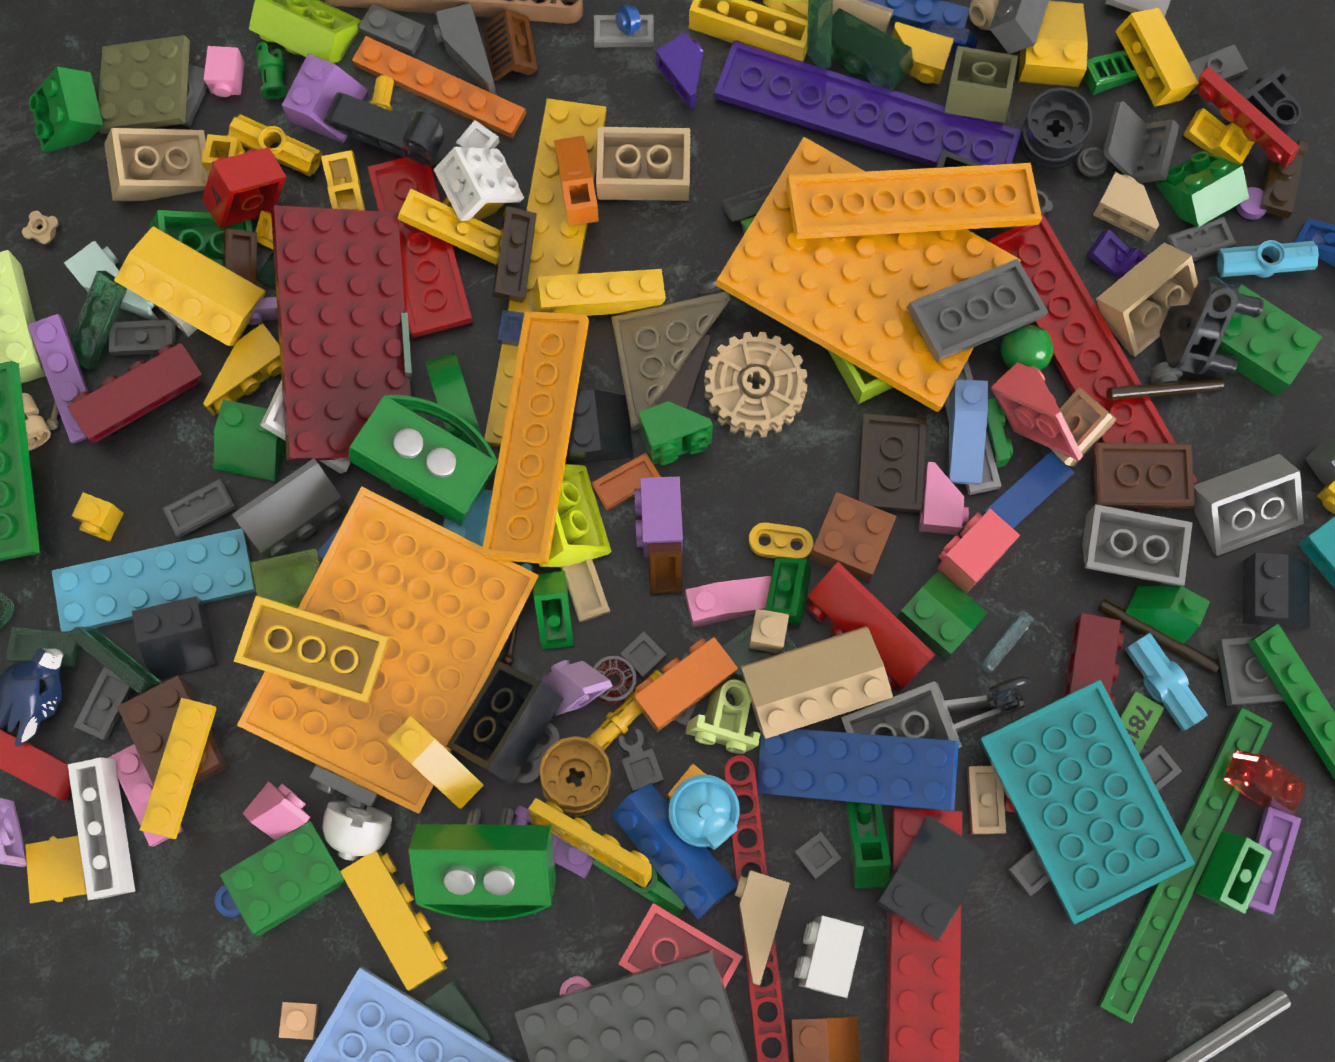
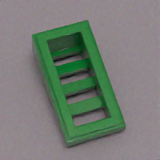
[1083,50,1140,96]

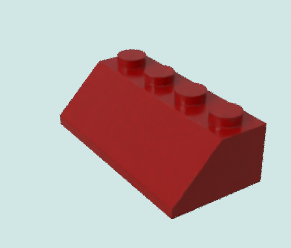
[805,562,935,693]

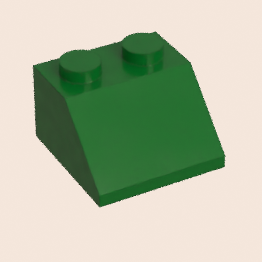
[213,399,286,483]
[896,571,988,661]

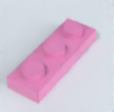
[109,744,184,847]

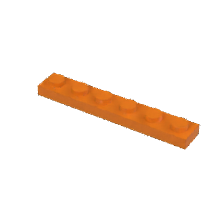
[352,36,526,139]

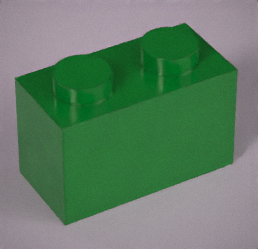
[1195,831,1272,914]

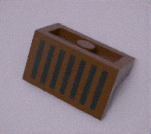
[483,9,538,81]

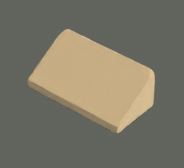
[828,0,894,39]

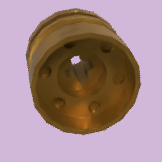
[539,736,611,817]

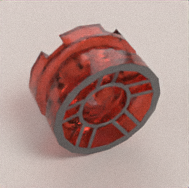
[594,656,637,705]

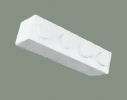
[68,757,135,900]

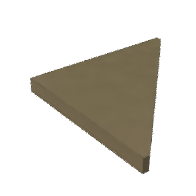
[611,291,730,430]

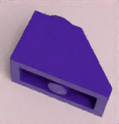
[656,32,704,110]

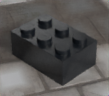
[446,661,564,785]

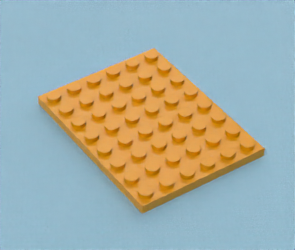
[715,137,1021,412]
[237,486,539,814]

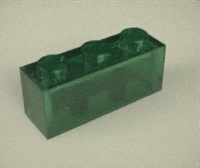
[817,8,913,92]

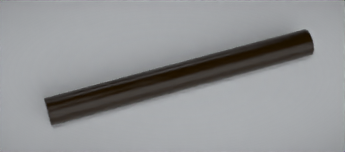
[1106,378,1225,400]
[1098,599,1220,674]

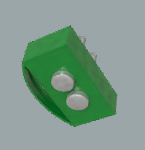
[348,395,498,526]
[408,808,556,920]

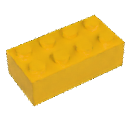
[234,596,389,703]

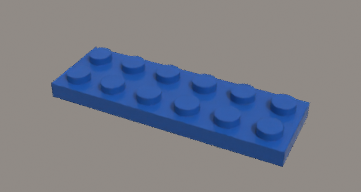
[757,729,959,811]

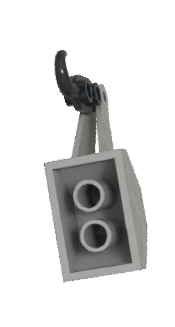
[841,676,1031,748]

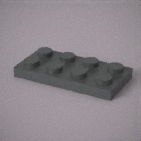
[906,258,1048,363]

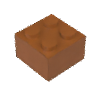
[809,492,897,583]

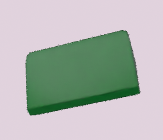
[765,557,811,626]

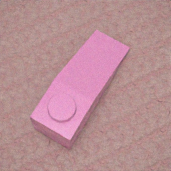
[685,576,772,628]

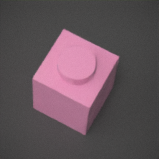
[204,46,245,97]

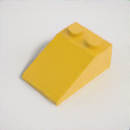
[1019,1,1088,87]

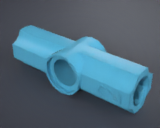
[1217,240,1319,278]
[1125,633,1208,732]

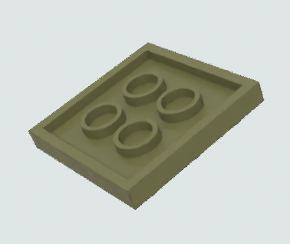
[98,35,190,134]

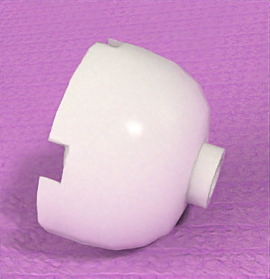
[322,801,392,861]

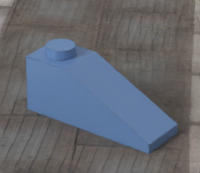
[949,380,988,485]

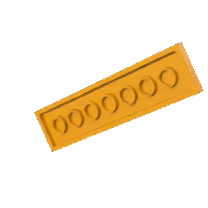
[786,163,1042,239]
[481,311,589,564]

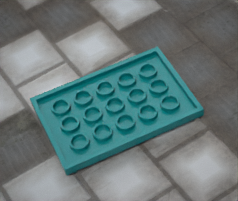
[979,680,1195,925]

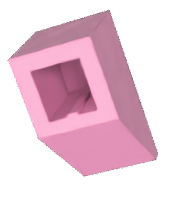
[243,781,310,841]

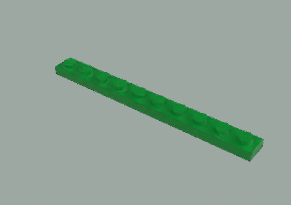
[1098,707,1272,1024]

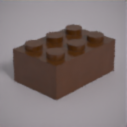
[117,675,229,787]

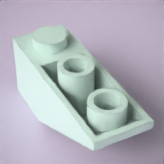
[64,241,158,320]

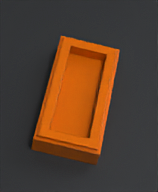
[591,453,661,512]

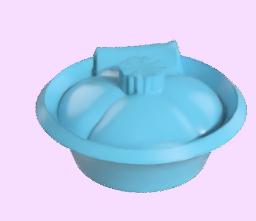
[669,775,740,850]

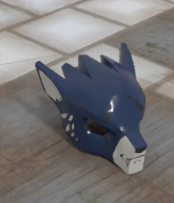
[0,648,63,746]

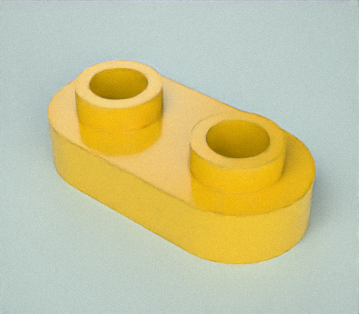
[749,523,813,559]

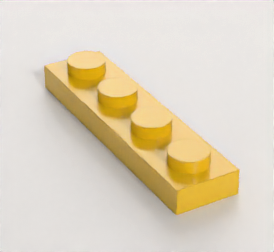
[397,189,501,265]
[140,698,217,839]
[528,798,652,888]

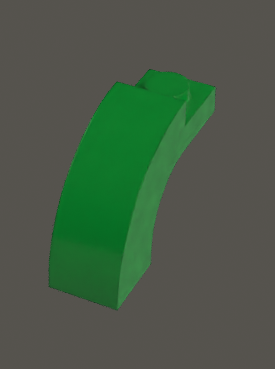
[425,352,482,448]

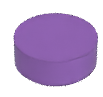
[1236,187,1266,220]

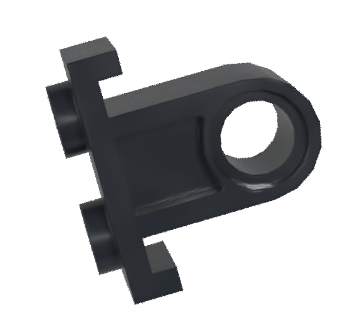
[1239,66,1302,135]

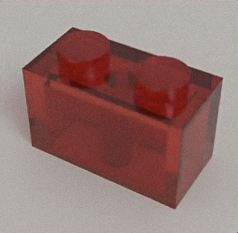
[1224,750,1307,814]

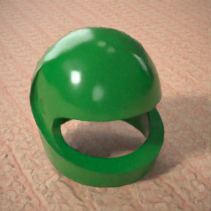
[1000,324,1054,371]

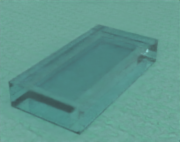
[980,612,1035,674]

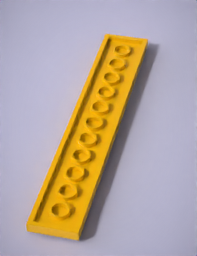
[484,98,607,447]

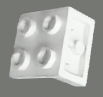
[434,147,524,221]

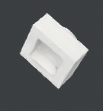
[456,120,500,148]

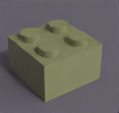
[944,46,1018,123]

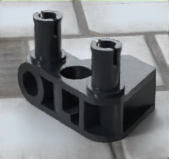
[1159,277,1264,376]

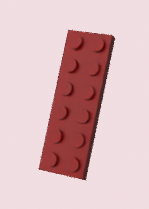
[368,158,473,338]

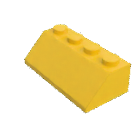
[114,227,266,346]

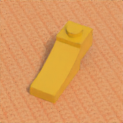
[321,150,366,211]

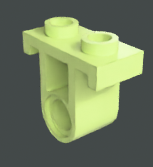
[685,679,760,754]

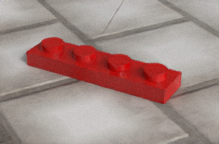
[1196,66,1300,167]

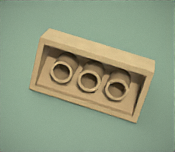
[741,626,893,739]

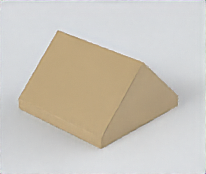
[1050,387,1117,467]

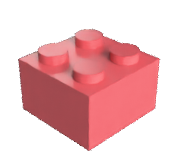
[937,509,1020,594]

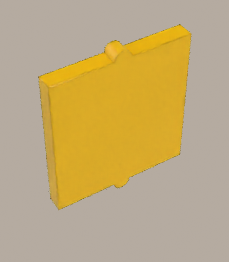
[25,836,87,903]

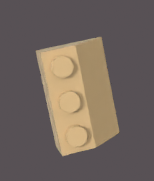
[1096,242,1198,357]

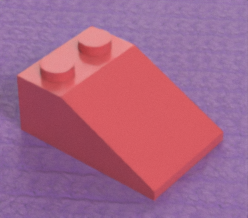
[991,362,1083,461]

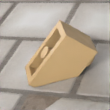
[1093,172,1159,242]

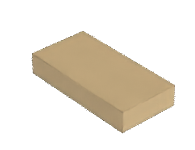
[561,559,610,623]

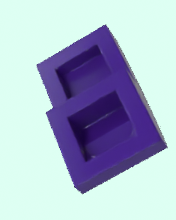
[1086,229,1147,280]

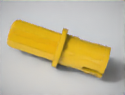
[369,75,394,111]

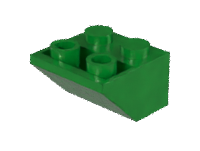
[29,67,103,152]
[1155,151,1249,227]
[638,401,713,465]

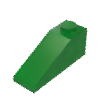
[845,801,891,889]

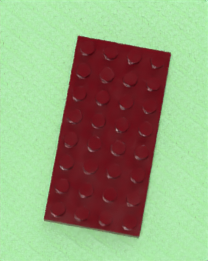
[271,205,411,461]

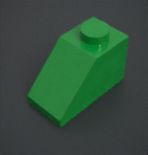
[533,571,574,650]
[1125,585,1210,644]

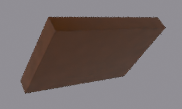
[1093,443,1195,509]

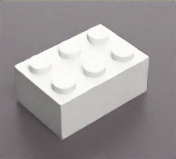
[794,916,864,998]

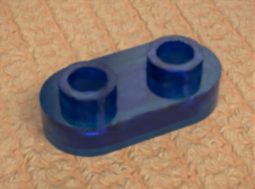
[919,20,978,56]

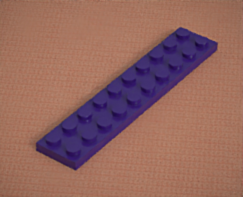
[714,41,1022,167]

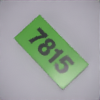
[1120,691,1164,754]

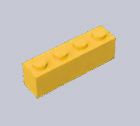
[689,0,814,62]
[533,269,666,316]
[340,851,448,991]

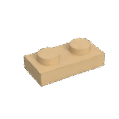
[967,766,1006,835]

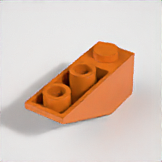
[554,136,599,226]

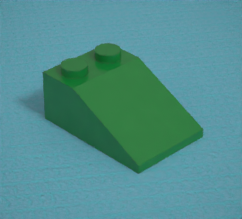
[150,210,252,266]

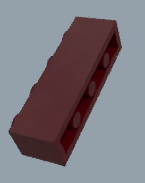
[67,343,203,445]
[1063,613,1124,705]

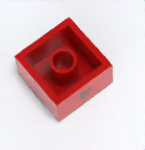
[202,147,287,229]

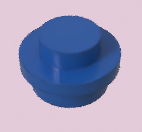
[615,4,641,36]

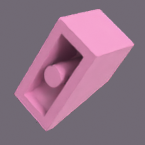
[919,462,969,535]

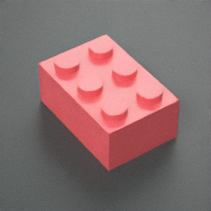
[618,903,742,988]

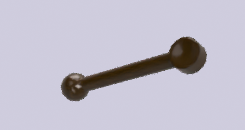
[501,605,525,666]

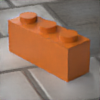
[633,637,738,732]

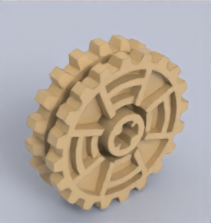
[704,332,807,438]

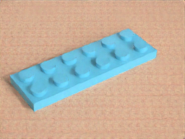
[52,528,257,635]

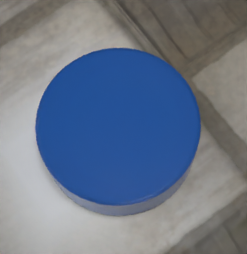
[215,885,242,917]

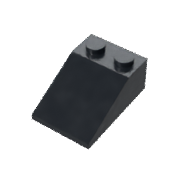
[874,815,987,941]

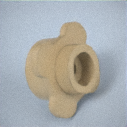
[22,211,59,244]

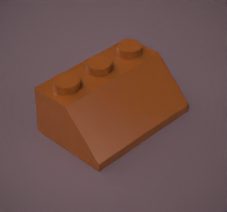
[789,1017,860,1062]

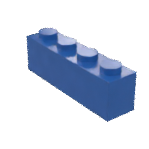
[611,783,738,920]

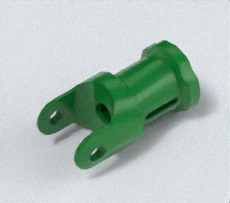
[256,41,287,100]

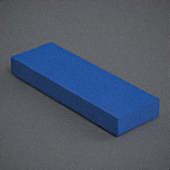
[982,451,1075,529]

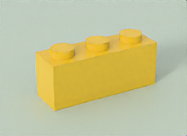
[1116,8,1199,107]

